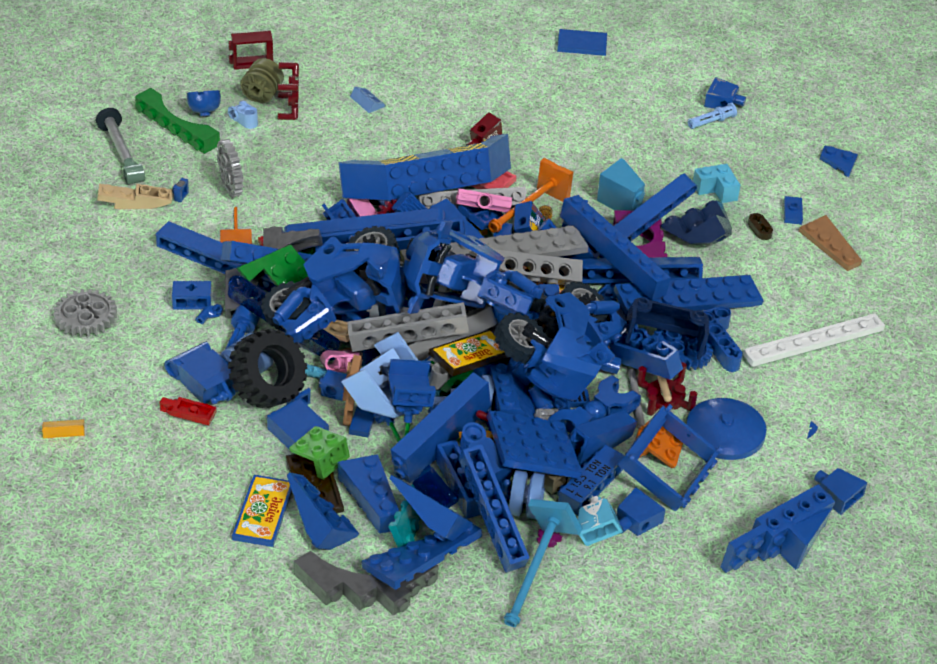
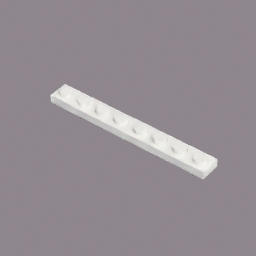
[743,313,885,367]

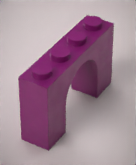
[613,210,667,257]

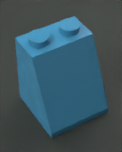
[597,158,645,211]

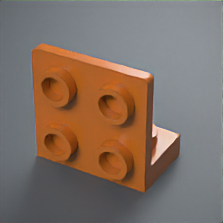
[635,419,683,468]

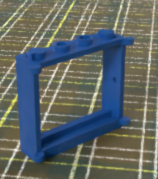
[617,404,723,511]

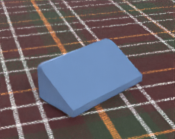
[350,87,386,113]

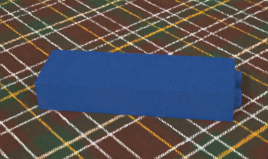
[390,372,491,483]

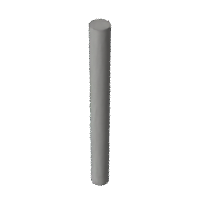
[628,369,645,429]

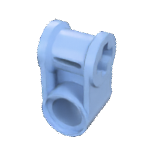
[228,100,258,129]

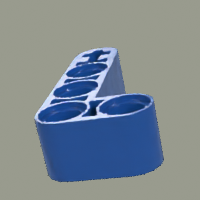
[703,306,743,372]

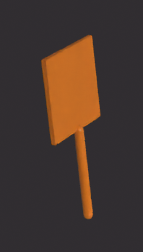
[220,207,252,244]

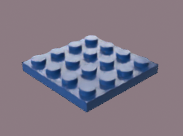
[487,410,582,479]

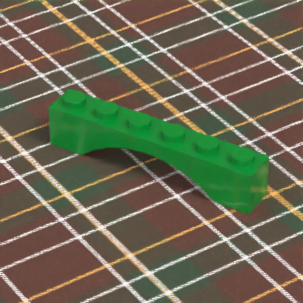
[135,88,220,154]

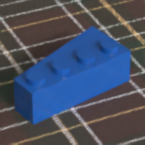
[609,323,683,380]
[338,454,399,534]

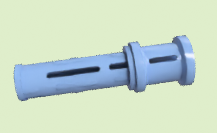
[688,103,737,129]

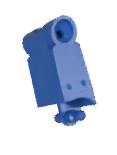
[164,341,239,404]
[460,422,512,502]

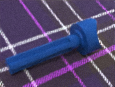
[225,305,260,349]

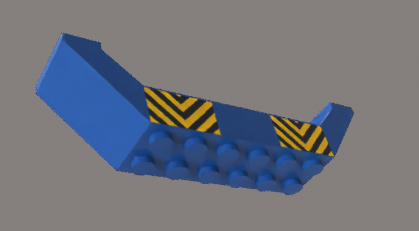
[338,133,511,200]

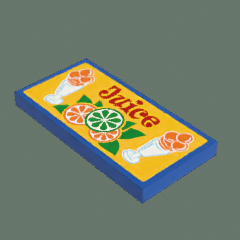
[232,475,292,547]

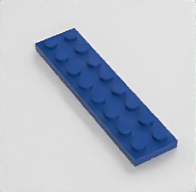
[613,275,764,316]

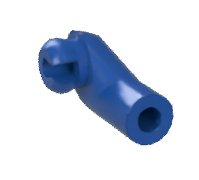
[196,304,223,324]

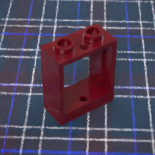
[228,31,273,70]

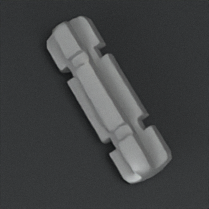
[534,409,559,420]

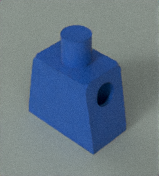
[814,468,868,515]
[616,488,666,536]

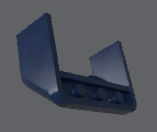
[625,297,709,360]

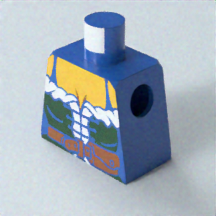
[514,201,547,233]

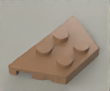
[343,354,362,426]

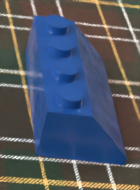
[489,363,535,418]

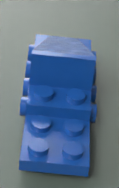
[720,484,835,573]

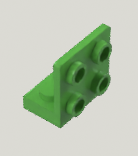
[289,426,350,480]

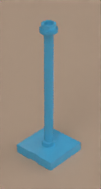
[504,499,582,627]

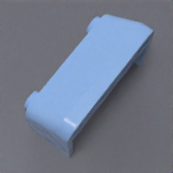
[341,332,429,418]

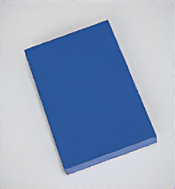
[557,29,607,56]

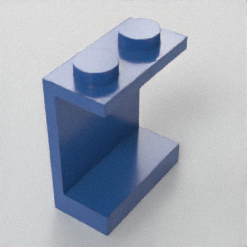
[387,359,436,407]

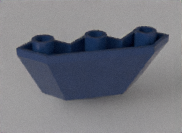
[660,200,732,245]

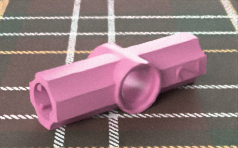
[456,188,512,213]

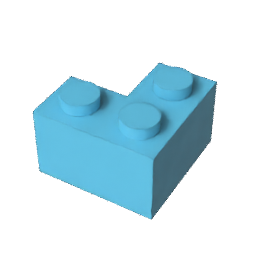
[693,164,740,203]

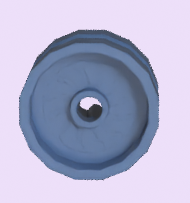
[509,470,545,519]

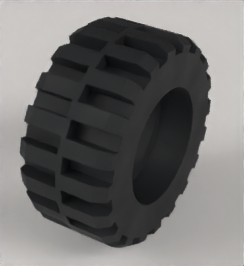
[228,329,307,408]

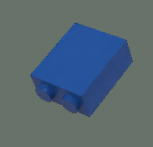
[267,398,329,454]

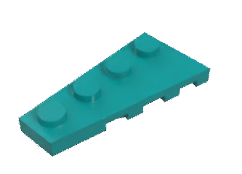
[389,480,429,548]

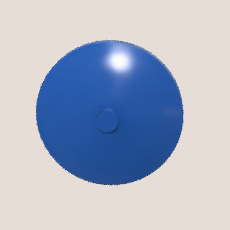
[686,398,767,460]

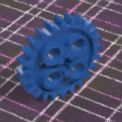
[653,329,713,370]

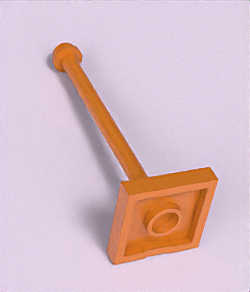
[488,158,574,233]

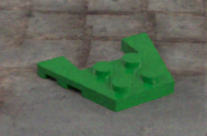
[236,245,308,310]

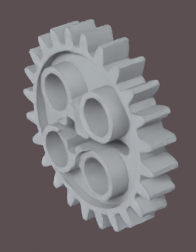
[216,139,244,197]
[54,289,117,337]

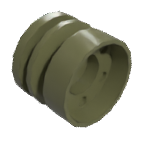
[241,58,284,103]

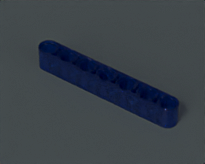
[227,275,340,361]

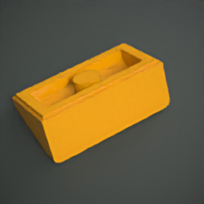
[42,419,85,438]

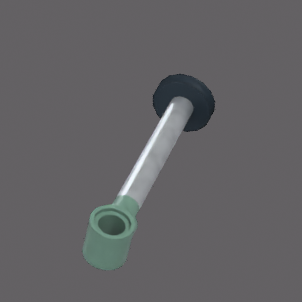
[95,108,145,185]

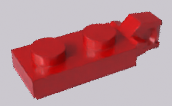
[159,397,217,426]

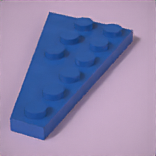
[361,524,482,590]

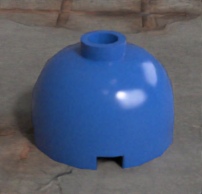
[186,90,221,116]

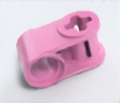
[320,350,360,373]

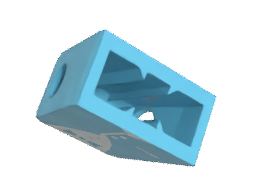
[578,496,623,546]

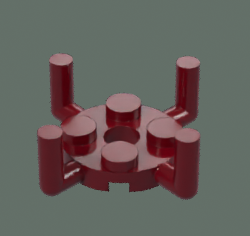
[278,62,299,120]
[637,362,698,416]

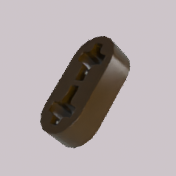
[748,213,773,240]

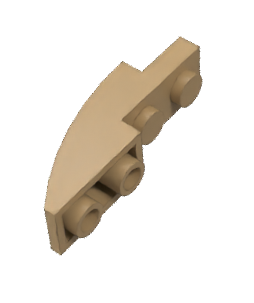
[97,183,172,209]

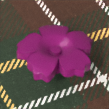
[537,529,563,548]

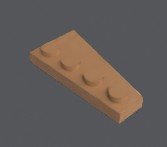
[799,215,862,271]

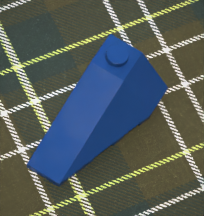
[287,472,359,550]
[389,475,473,541]

